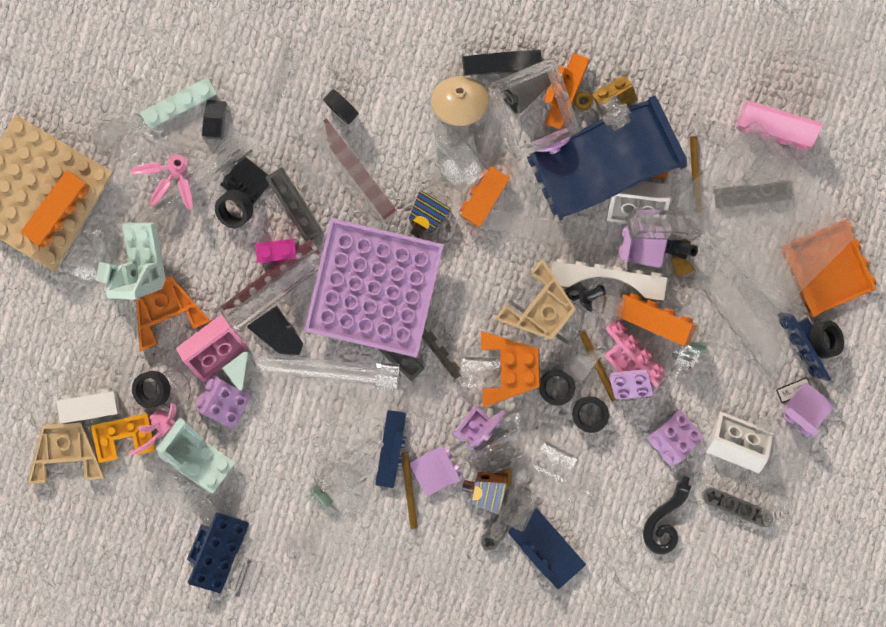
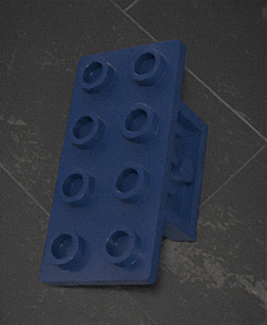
[778,312,832,382]
[508,508,586,589]
[187,512,249,593]

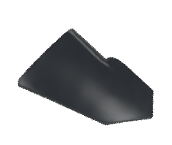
[247,306,303,355]

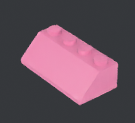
[736,101,823,151]

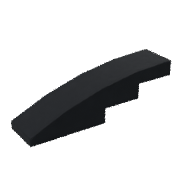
[462,50,543,76]

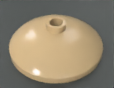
[431,76,489,126]

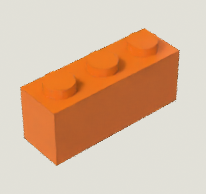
[459,166,510,228]

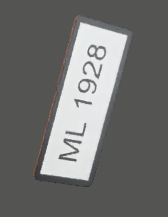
[776,377,811,403]

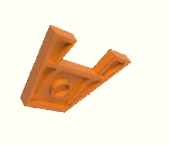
[136,276,212,352]
[481,331,541,408]

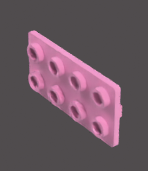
[604,317,665,387]

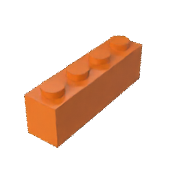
[21,170,90,248]
[615,292,698,346]

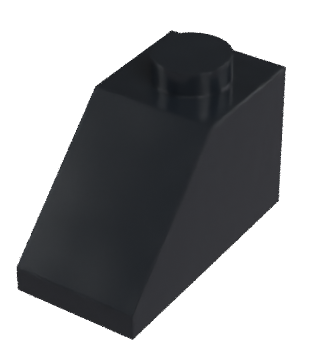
[202,100,226,140]

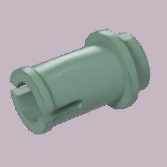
[683,340,707,355]
[310,484,333,509]

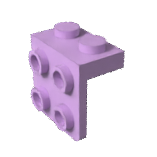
[619,222,669,268]
[610,370,654,399]
[194,374,251,428]
[781,383,834,437]
[452,406,505,449]
[646,410,703,466]
[410,445,462,496]

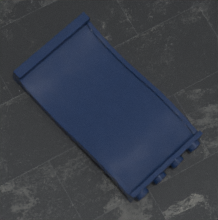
[527,95,687,221]

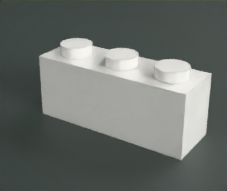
[56,388,120,424]

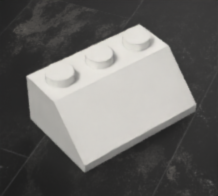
[607,181,670,228]
[706,411,773,473]

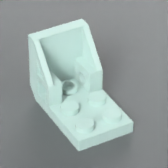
[106,223,166,299]
[156,418,236,495]

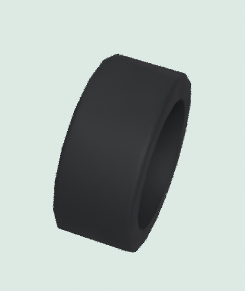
[323,89,359,124]
[215,190,253,229]
[809,321,845,359]
[539,369,576,406]
[132,370,171,409]
[572,396,609,433]

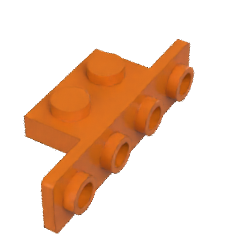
[544,54,590,130]

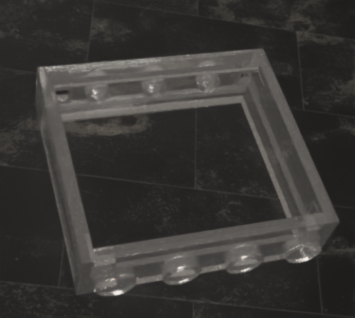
[488,58,580,159]

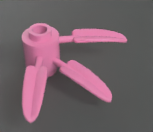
[130,155,193,210]
[128,403,177,455]

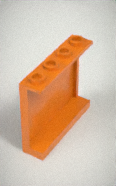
[779,219,877,317]

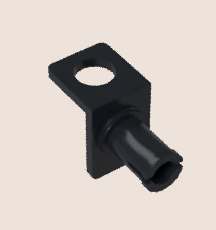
[665,234,698,259]
[564,283,606,312]

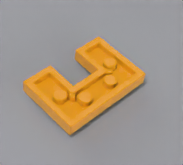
[91,413,156,463]

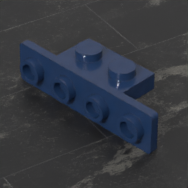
[375,410,406,488]

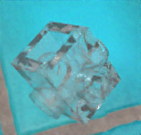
[599,95,631,131]

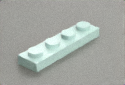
[140,77,217,130]

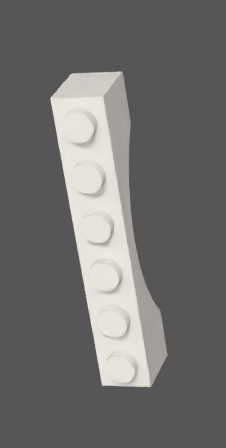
[551,259,667,301]

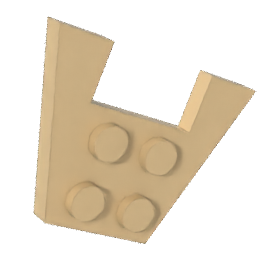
[494,258,576,340]
[27,422,105,484]

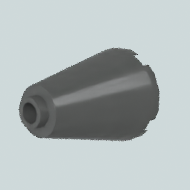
[498,67,552,114]

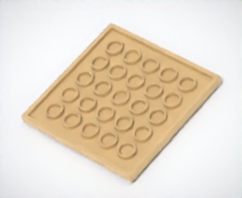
[0,114,114,272]

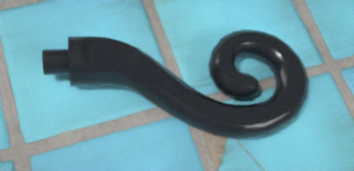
[643,476,692,555]

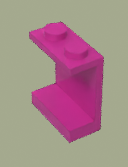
[255,239,298,264]

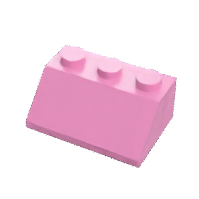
[176,314,249,383]

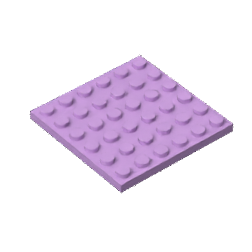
[304,218,444,358]

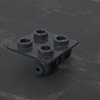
[220,155,270,205]

